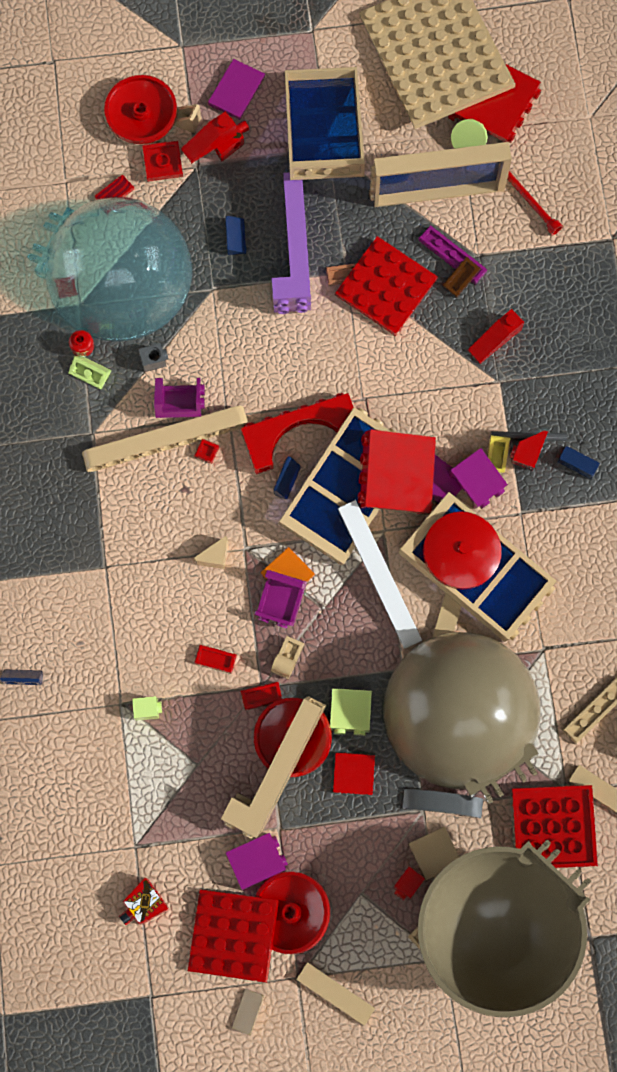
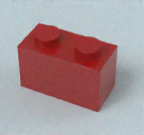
[393,867,425,901]

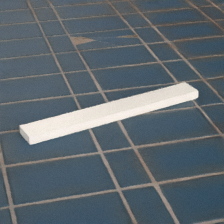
[338,500,422,649]

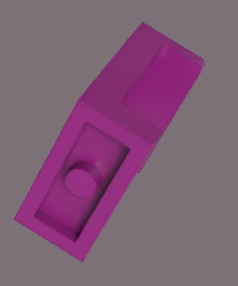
[154,377,205,418]
[447,448,508,509]
[254,570,307,629]
[226,833,288,891]

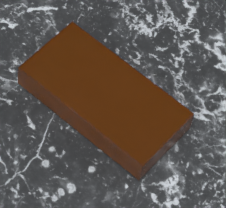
[443,256,481,298]

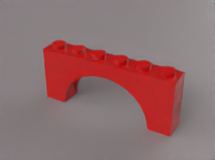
[241,393,363,475]

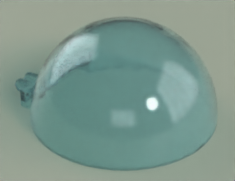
[27,197,192,341]

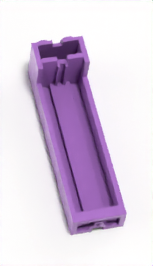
[272,172,311,314]

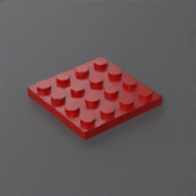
[335,236,438,336]
[512,785,598,868]
[187,890,279,983]

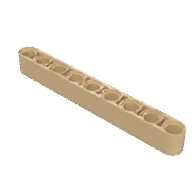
[82,406,248,472]

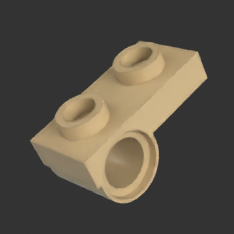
[271,636,305,680]

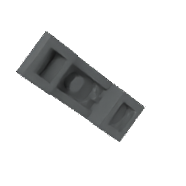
[402,789,483,818]

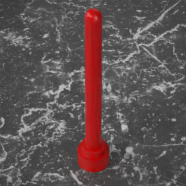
[507,171,563,236]

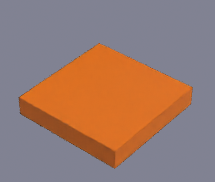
[261,547,315,582]

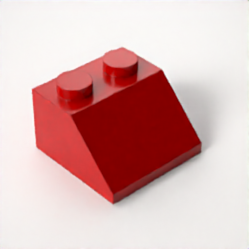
[510,430,548,471]

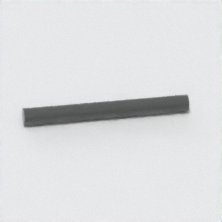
[491,431,567,441]

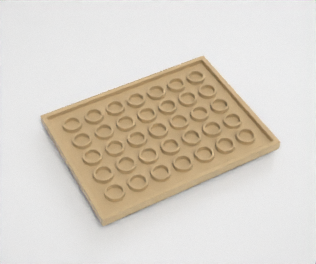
[359,0,515,129]

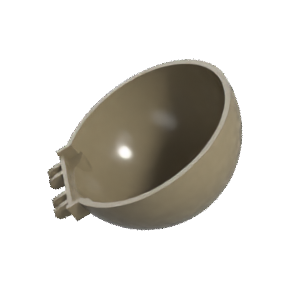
[383,632,541,804]
[418,840,591,1018]

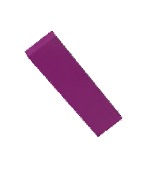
[418,225,487,285]

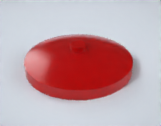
[104,75,177,144]
[423,512,501,589]
[254,698,332,777]
[255,872,330,954]

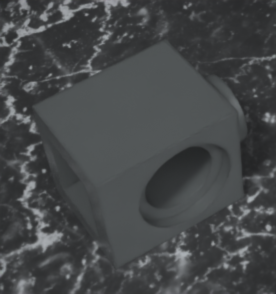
[139,343,168,372]

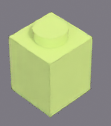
[133,696,162,721]

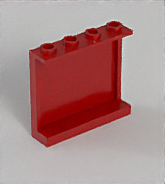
[448,64,542,143]
[358,430,436,515]

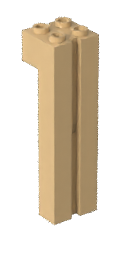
[221,696,326,838]

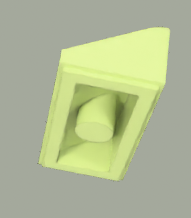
[68,356,111,389]

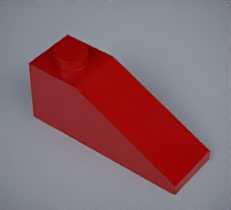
[181,111,237,164]
[468,309,524,364]

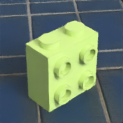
[330,689,372,736]

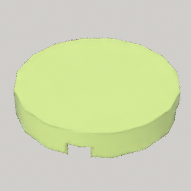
[451,119,488,149]

